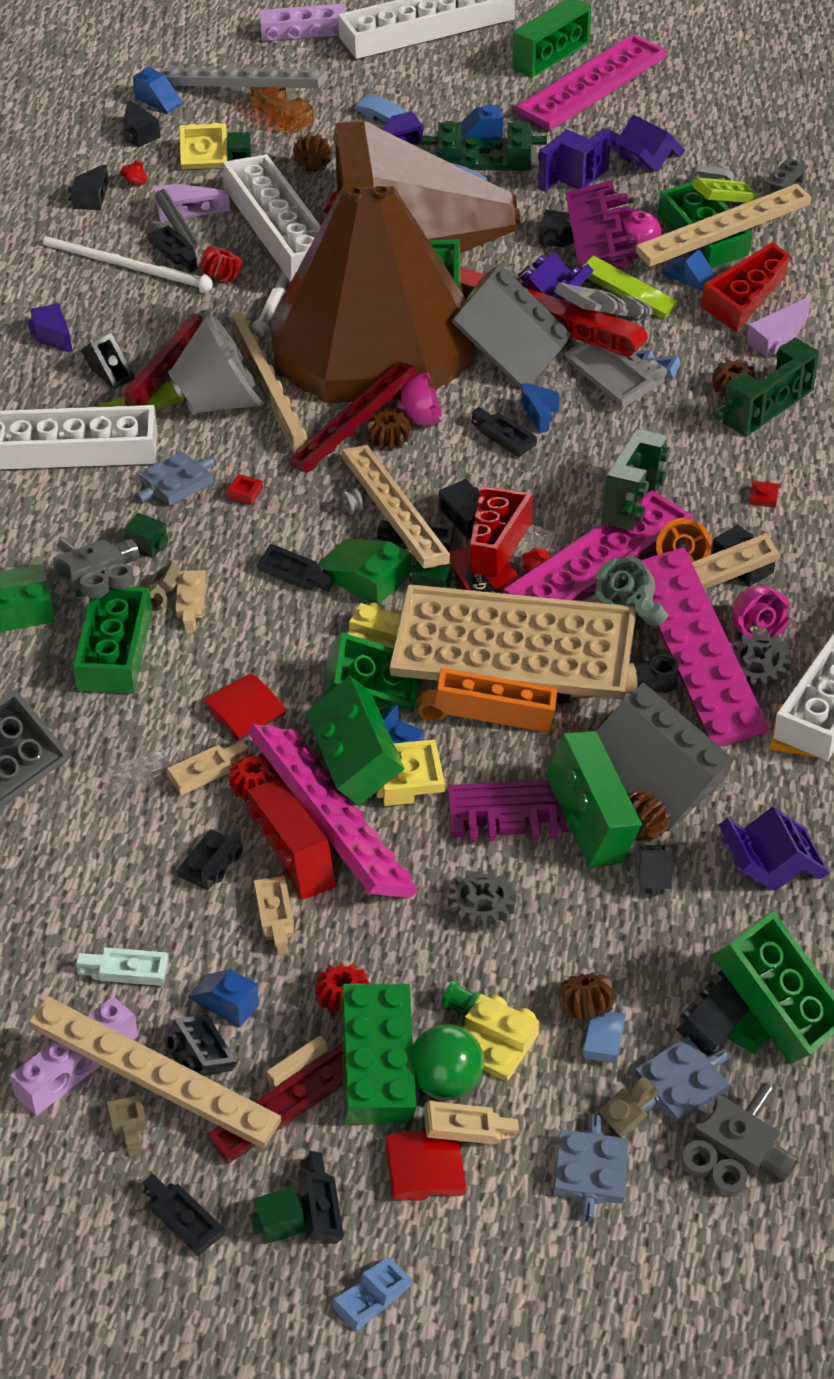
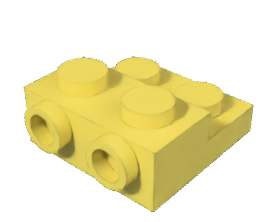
[180,123,228,170]
[347,603,402,649]
[376,739,445,806]
[463,994,539,1082]

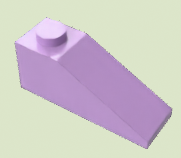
[154,184,230,221]
[747,298,810,358]

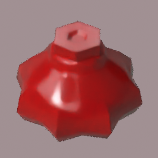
[120,160,147,186]
[522,548,551,573]

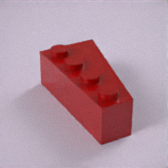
[700,242,790,332]
[470,485,533,577]
[246,778,336,900]

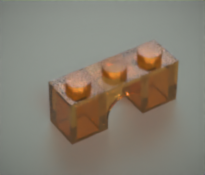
[250,87,314,134]

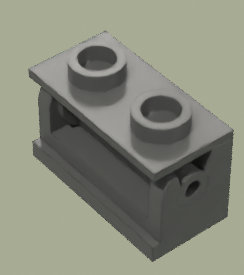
[763,158,808,196]

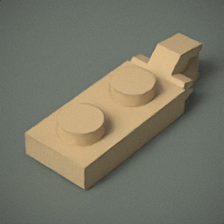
[176,570,207,631]
[166,741,249,796]
[254,876,294,956]
[424,1101,519,1144]

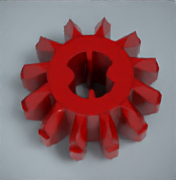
[199,246,242,282]
[228,752,280,803]
[315,961,370,1016]

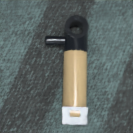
[556,646,678,704]

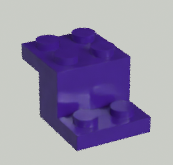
[609,114,685,172]
[537,128,611,192]
[515,251,594,300]
[718,806,830,891]

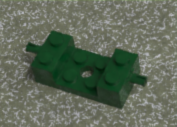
[422,121,547,171]
[713,337,819,437]
[601,429,670,531]

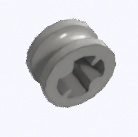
[342,489,364,516]

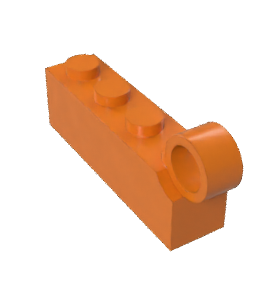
[418,668,557,733]

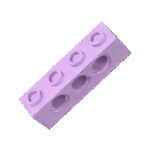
[259,3,347,41]
[10,996,138,1116]

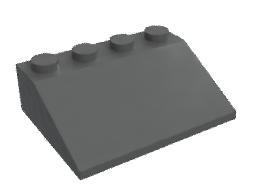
[451,263,571,389]
[596,682,734,831]
[0,689,72,809]

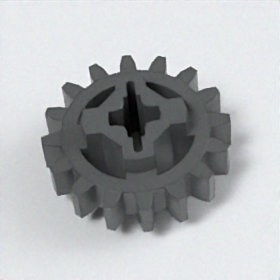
[733,631,792,690]
[448,868,516,931]

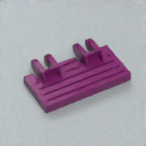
[565,180,639,271]
[448,780,572,842]

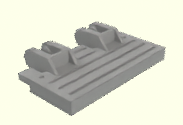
[554,283,653,320]
[564,342,667,408]

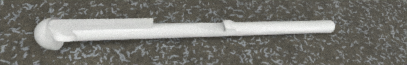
[43,236,213,293]
[251,271,289,338]

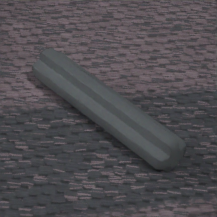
[155,189,198,249]

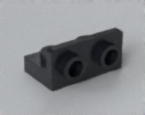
[176,829,243,891]
[164,1014,237,1076]

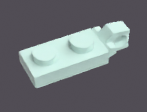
[76,947,169,986]

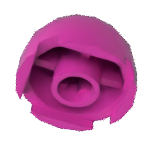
[613,211,662,251]
[397,372,442,426]
[732,585,790,638]

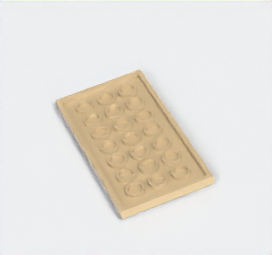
[390,584,636,700]

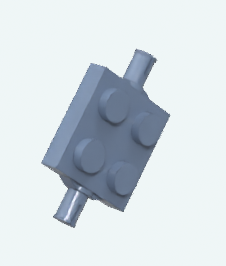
[135,451,217,506]
[634,1036,730,1123]
[553,1114,628,1222]

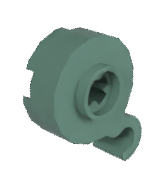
[595,555,668,626]

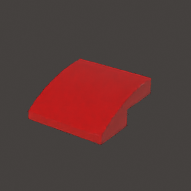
[203,673,287,741]
[384,1130,467,1201]

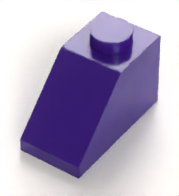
[382,111,423,145]
[27,303,72,352]

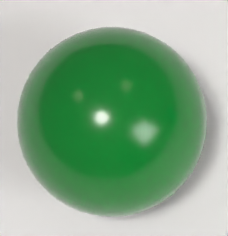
[411,1024,484,1101]

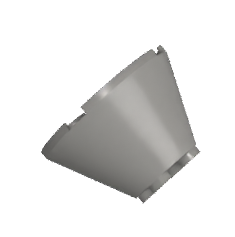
[168,313,266,415]

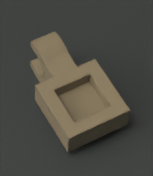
[147,562,181,611]
[598,1077,659,1137]
[107,1094,148,1157]

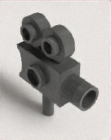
[53,539,139,599]
[681,1083,799,1197]

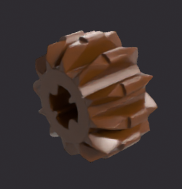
[293,132,332,172]
[712,359,757,397]
[366,408,411,451]
[628,789,671,843]
[559,972,615,1021]

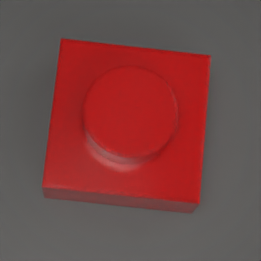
[226,474,263,505]
[749,481,779,508]

